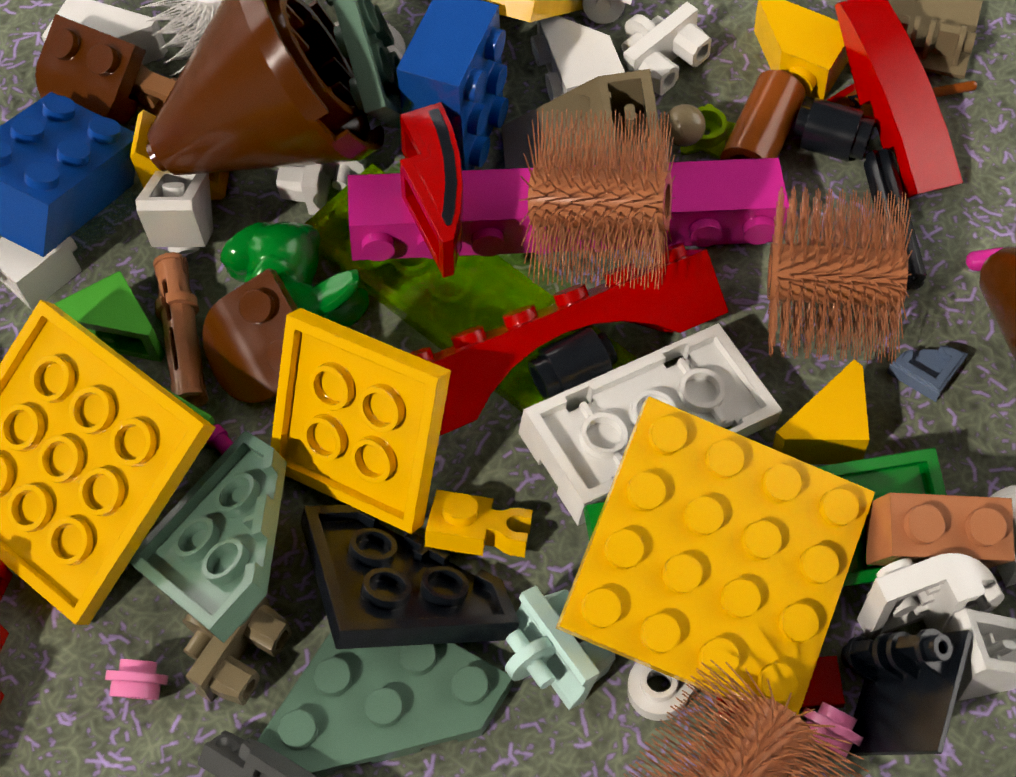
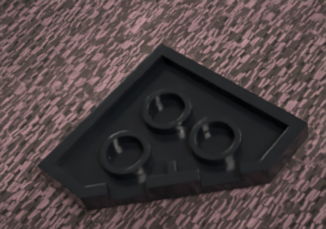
[301,505,520,649]

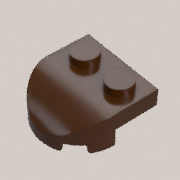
[35,14,146,124]
[202,268,298,403]

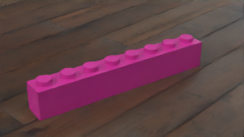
[348,158,789,261]

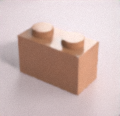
[865,492,1015,568]

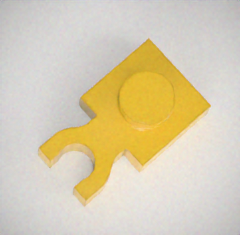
[424,489,533,558]

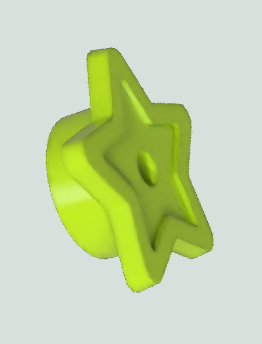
[680,104,736,159]

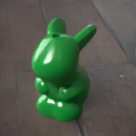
[220,222,370,327]

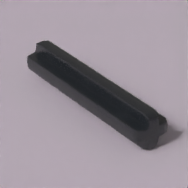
[863,148,927,290]

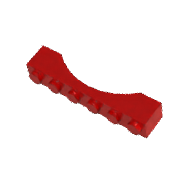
[410,243,729,436]

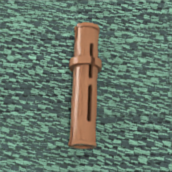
[153,252,208,407]

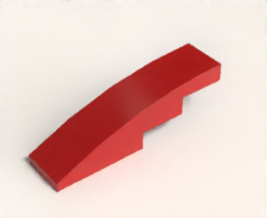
[835,0,963,198]

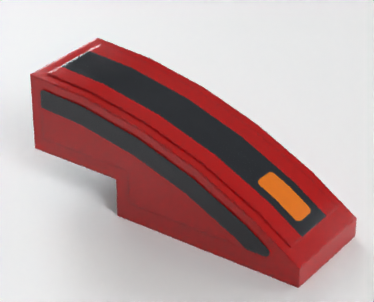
[400,102,463,278]

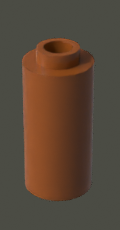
[720,70,806,160]

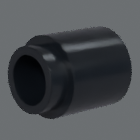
[793,98,875,162]
[528,326,618,400]

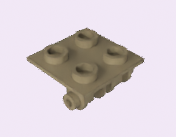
[888,0,983,79]

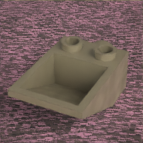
[501,69,706,169]

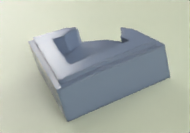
[887,345,968,402]

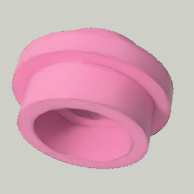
[105,659,168,700]
[802,702,863,757]

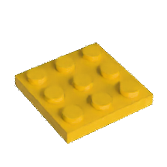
[271,308,451,534]

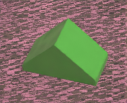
[54,271,165,362]

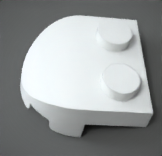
[857,553,1005,639]

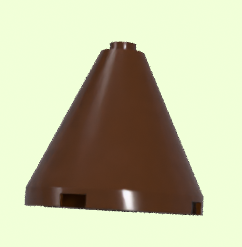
[146,0,384,176]

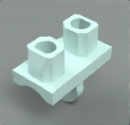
[505,585,616,710]

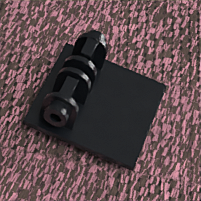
[841,628,973,756]

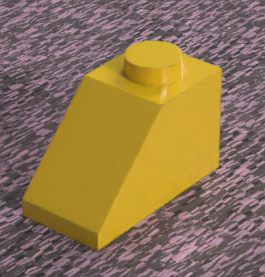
[754,0,849,100]

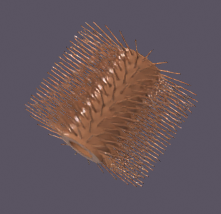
[519,108,675,290]
[767,186,913,364]
[623,660,869,777]

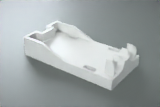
[519,323,783,526]

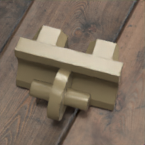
[183,597,292,706]

